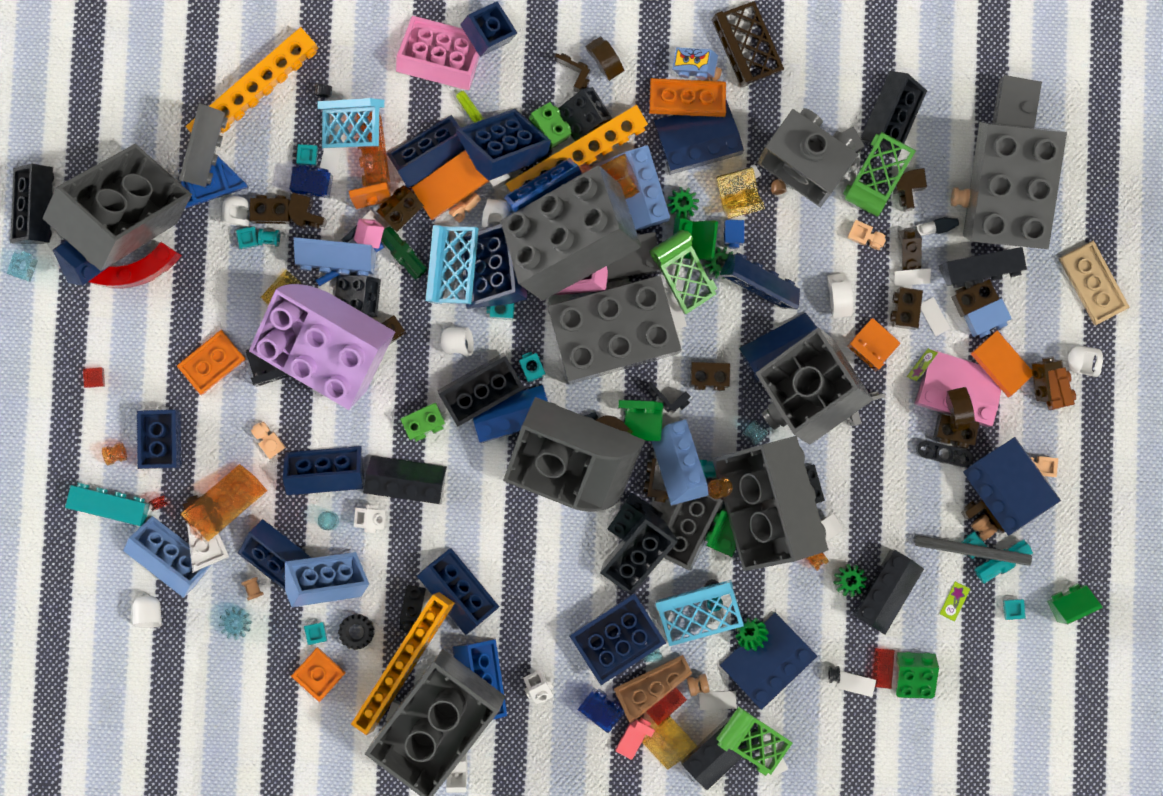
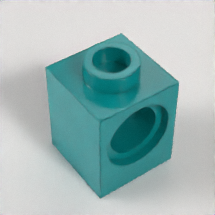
[486,303,515,320]
[519,352,546,383]

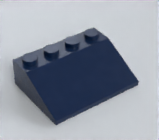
[654,100,744,175]
[456,108,551,181]
[460,224,527,309]
[963,437,1061,536]
[569,593,666,685]
[720,612,818,710]

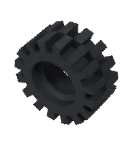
[338,614,375,650]

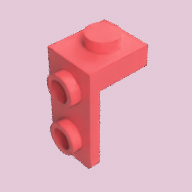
[615,717,655,759]

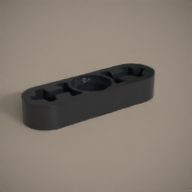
[916,441,973,467]

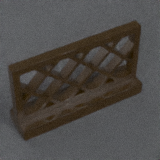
[712,1,784,88]

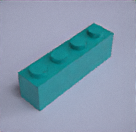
[65,483,150,526]

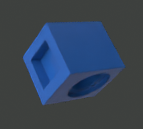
[724,220,744,249]

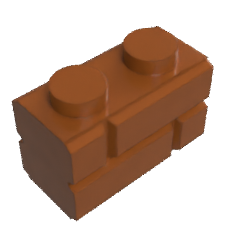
[1047,367,1076,410]

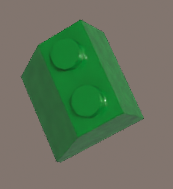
[1047,583,1103,625]

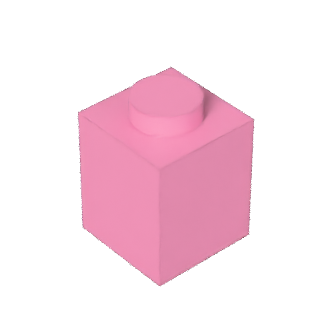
[354,219,384,248]

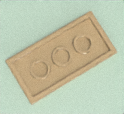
[1059,240,1130,326]

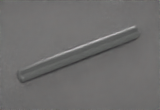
[915,535,1032,566]

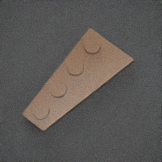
[614,655,692,724]

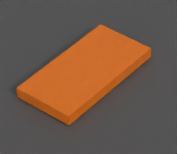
[649,78,726,117]
[412,150,489,220]

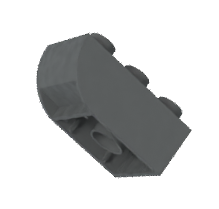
[503,397,645,512]

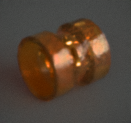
[102,442,127,466]

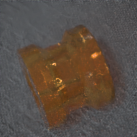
[708,477,732,499]
[806,552,829,571]

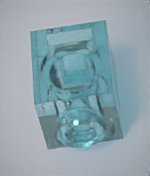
[6,251,38,282]

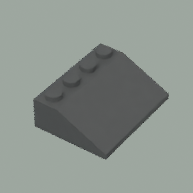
[179,103,228,187]

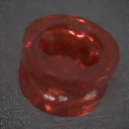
[148,495,168,511]

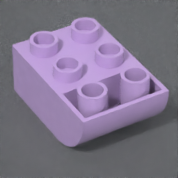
[249,284,395,410]

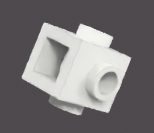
[354,505,386,533]
[523,669,554,705]

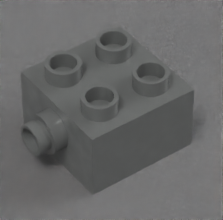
[757,108,859,208]
[756,327,873,445]

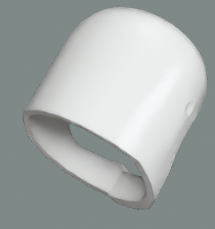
[220,196,250,227]
[482,198,513,228]
[440,327,474,356]
[1068,346,1103,377]
[132,596,162,628]

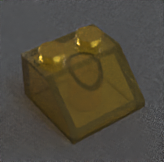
[642,714,697,770]

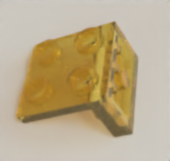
[716,167,765,219]

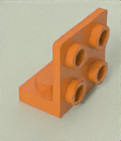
[847,318,900,372]

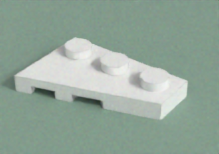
[186,505,229,573]

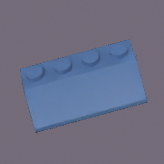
[294,237,376,276]
[651,419,709,505]
[123,516,211,598]
[285,552,369,607]

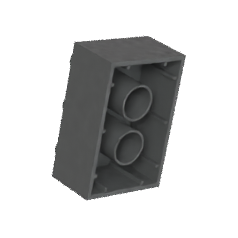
[963,122,1067,250]
[43,143,192,271]
[501,165,641,301]
[548,275,682,385]
[712,436,829,572]
[365,649,506,796]

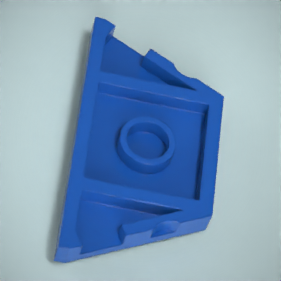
[181,156,248,209]

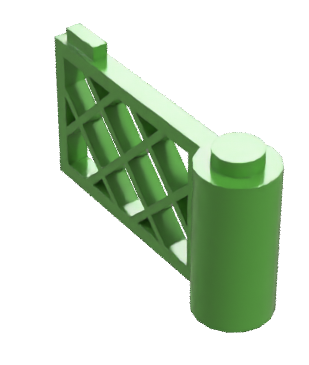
[843,132,916,217]
[650,229,717,314]
[716,706,793,776]

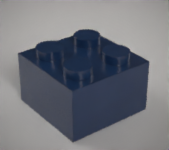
[460,1,517,57]

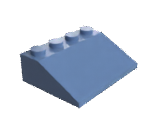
[593,145,670,231]

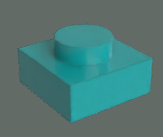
[296,144,318,166]
[236,226,259,250]
[960,532,987,559]
[1003,599,1026,620]
[304,622,328,645]

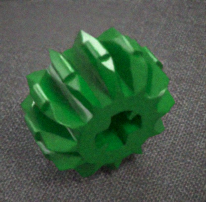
[667,187,699,219]
[705,247,733,279]
[833,564,867,597]
[735,618,769,651]

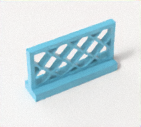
[318,98,385,148]
[425,225,479,304]
[655,580,744,646]

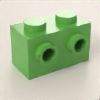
[529,102,571,150]
[401,403,446,442]

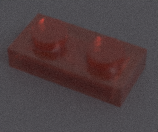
[872,648,895,689]
[646,687,687,725]

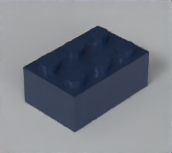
[137,410,182,469]

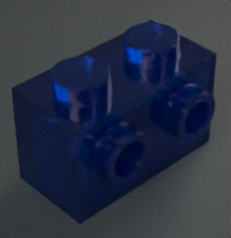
[289,165,333,199]
[577,688,624,733]

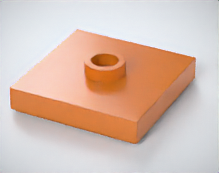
[349,182,392,209]
[291,647,346,702]

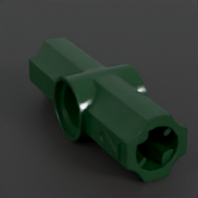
[381,226,428,280]

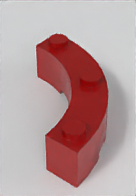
[89,242,182,289]

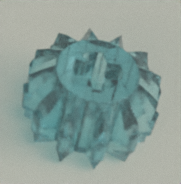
[219,607,253,640]

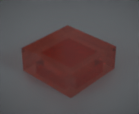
[83,367,105,388]

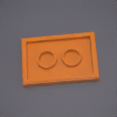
[177,330,246,396]
[971,330,1033,398]

